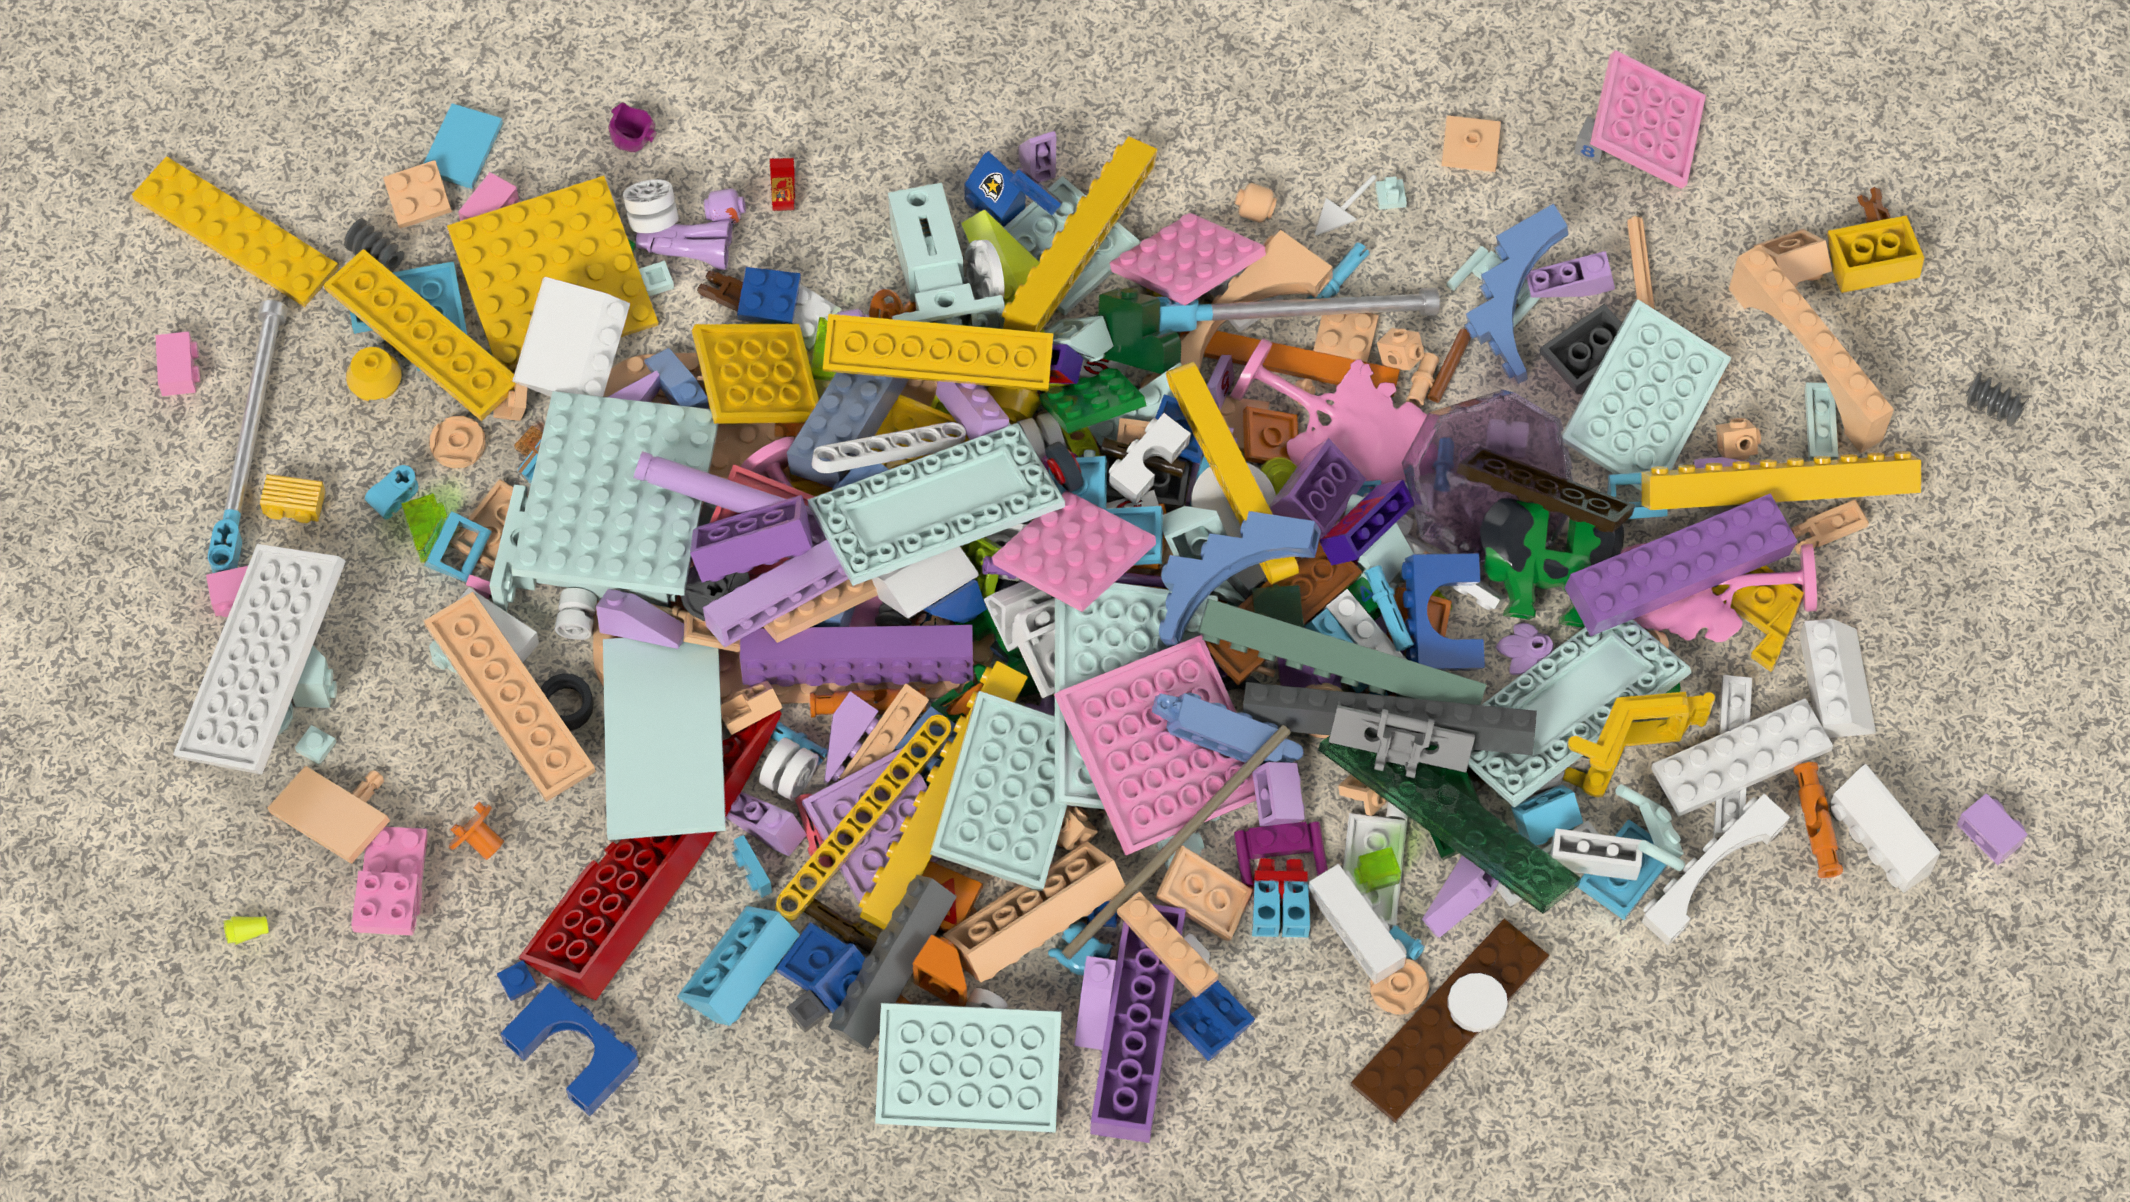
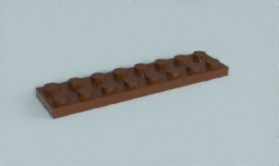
[1350,918,1550,1124]

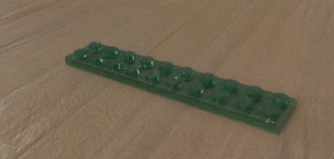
[1318,736,1581,914]

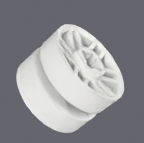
[623,179,679,233]
[1017,412,1066,460]
[759,737,818,801]

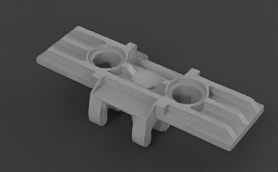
[1329,705,1475,778]

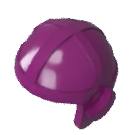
[608,102,657,152]

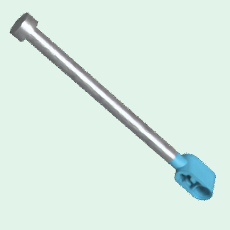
[1157,288,1440,332]
[208,300,288,573]

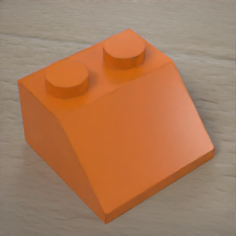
[913,935,967,1007]

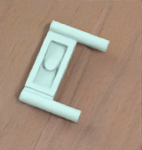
[1446,246,1541,327]
[1616,784,1685,871]

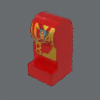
[769,158,795,211]

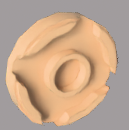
[430,416,486,468]
[1370,958,1429,1014]

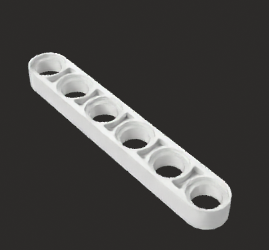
[811,422,966,473]

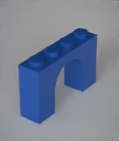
[1401,554,1485,671]
[500,983,639,1116]

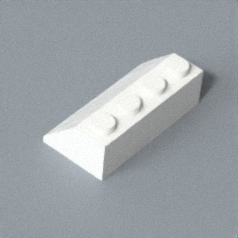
[1799,619,1876,738]
[1830,764,1941,893]

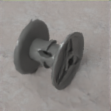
[681,565,750,621]

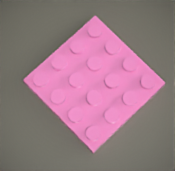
[1590,50,1706,189]
[1110,213,1266,306]
[992,490,1156,612]

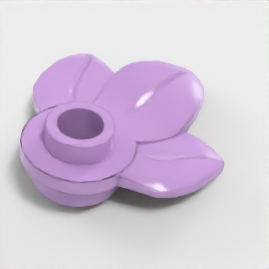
[1496,623,1553,675]

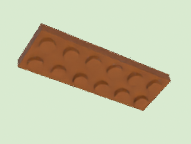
[1204,538,1362,685]

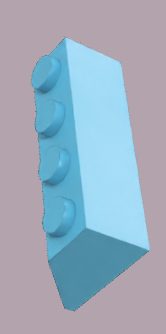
[677,906,800,1026]

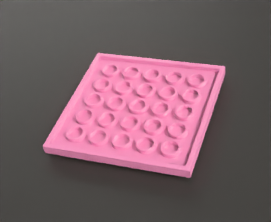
[1054,635,1256,856]

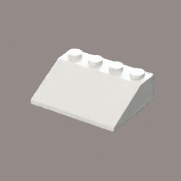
[512,277,630,397]

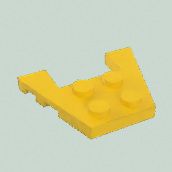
[1711,565,1803,672]

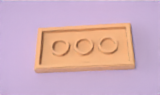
[267,766,390,864]

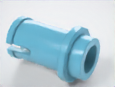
[1389,925,1425,960]

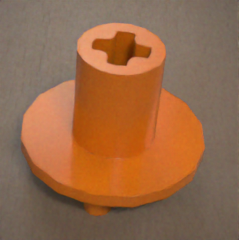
[449,802,504,860]

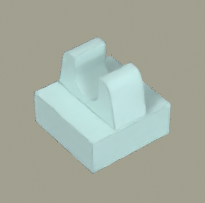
[1375,176,1407,210]

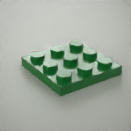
[1039,368,1147,433]

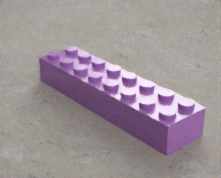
[1565,493,1797,636]
[740,625,973,687]
[1090,904,1186,1143]

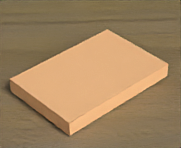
[450,479,528,571]
[1155,845,1253,941]

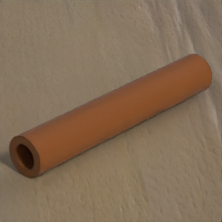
[1427,329,1471,403]

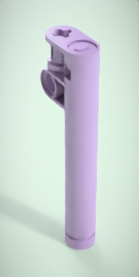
[633,451,826,559]

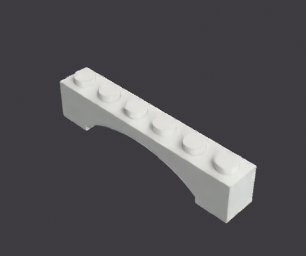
[1642,794,1790,945]

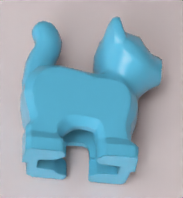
[1048,921,1112,976]

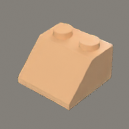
[1754,229,1832,287]

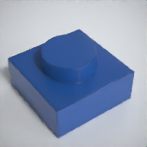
[497,960,537,1001]

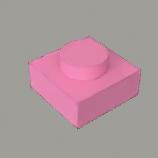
[466,575,491,599]

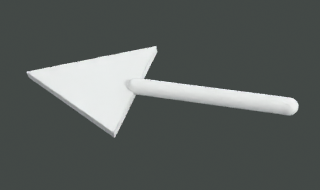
[1314,175,1377,236]

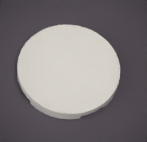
[964,240,1004,301]
[1191,463,1276,538]

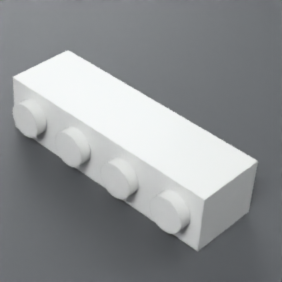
[1308,864,1407,984]

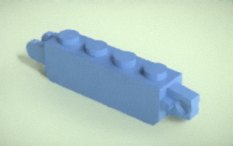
[1152,693,1304,767]

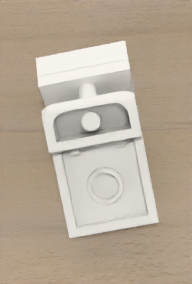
[984,581,1055,699]

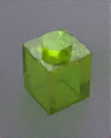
[1354,846,1401,893]

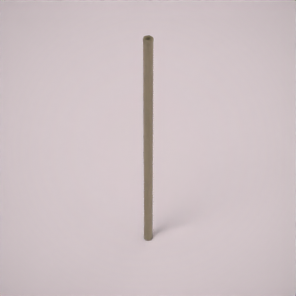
[1062,725,1291,960]

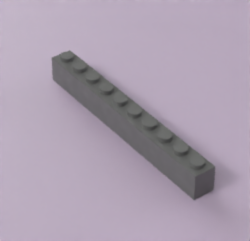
[1243,682,1537,755]

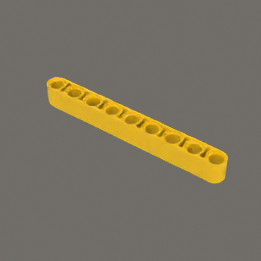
[1166,362,1299,584]
[775,715,951,922]

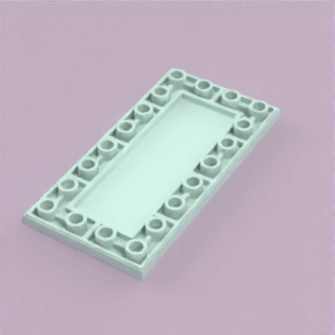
[808,423,1065,586]
[1468,619,1691,808]
[603,638,726,840]

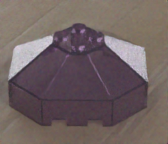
[1402,390,1573,562]

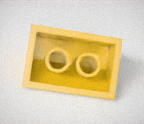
[1827,215,1924,293]

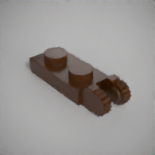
[697,270,764,324]

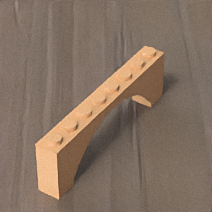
[1140,230,1333,389]
[1729,244,1894,453]

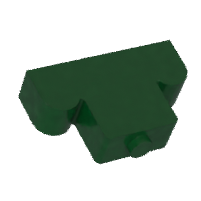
[1089,288,1181,374]

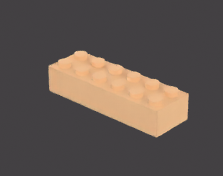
[943,841,1126,982]

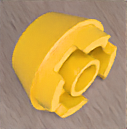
[346,347,402,401]
[987,386,1041,425]

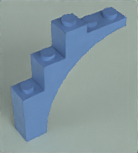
[1464,204,1569,384]
[1159,511,1321,648]

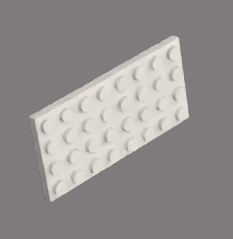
[173,544,346,775]

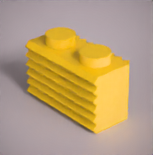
[260,474,326,523]

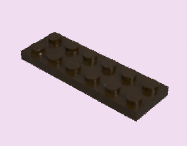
[1457,446,1635,532]

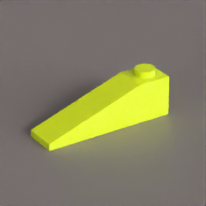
[961,210,1040,307]

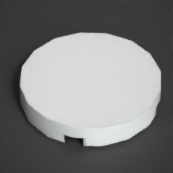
[1447,973,1508,1032]

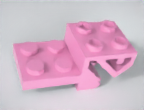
[351,827,428,935]

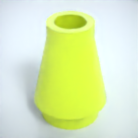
[223,916,269,945]

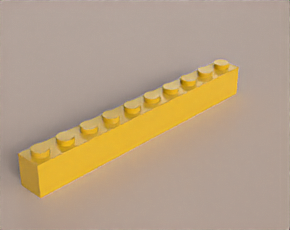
[1002,136,1158,332]
[1641,451,1921,510]
[858,661,1027,930]

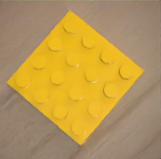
[691,324,819,424]

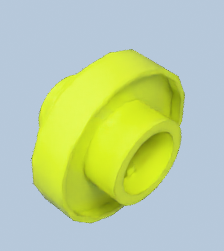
[1260,457,1297,496]

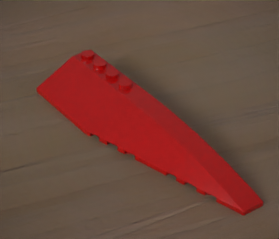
[518,710,782,1000]

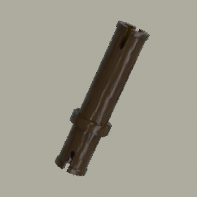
[1100,437,1187,478]
[804,899,878,954]

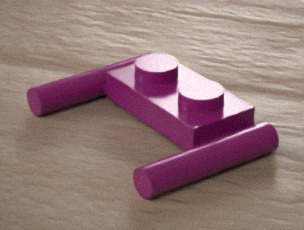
[1234,822,1328,887]

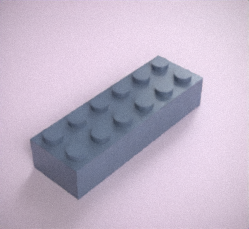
[787,372,909,488]

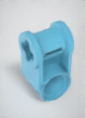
[365,465,419,519]

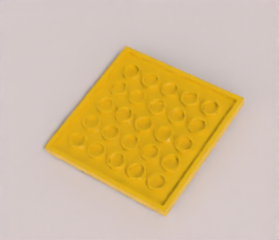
[447,176,658,373]

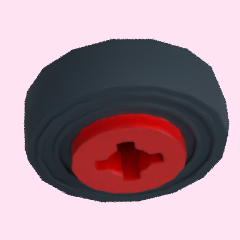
[1045,442,1083,492]

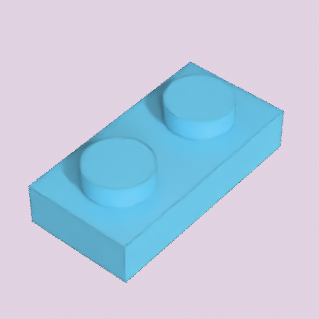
[731,835,772,898]

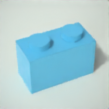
[1511,784,1583,845]

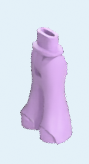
[636,220,732,270]

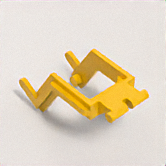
[1563,692,1715,797]

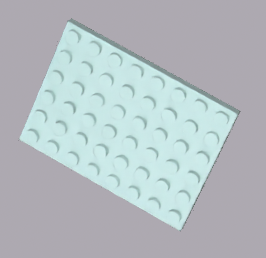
[512,391,719,596]
[1055,583,1220,821]

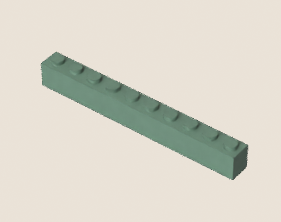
[1198,599,1487,705]

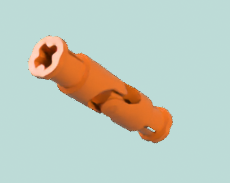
[810,688,926,718]
[1793,762,1843,879]

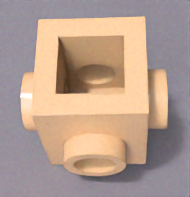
[1377,328,1425,370]
[1716,418,1761,460]
[1056,805,1098,851]

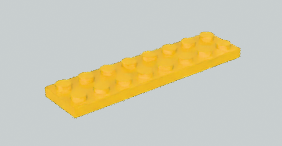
[132,156,339,307]
[324,249,516,421]
[823,314,1054,391]

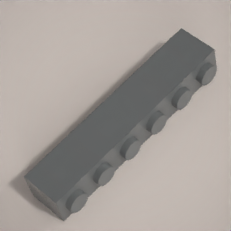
[828,875,957,1049]

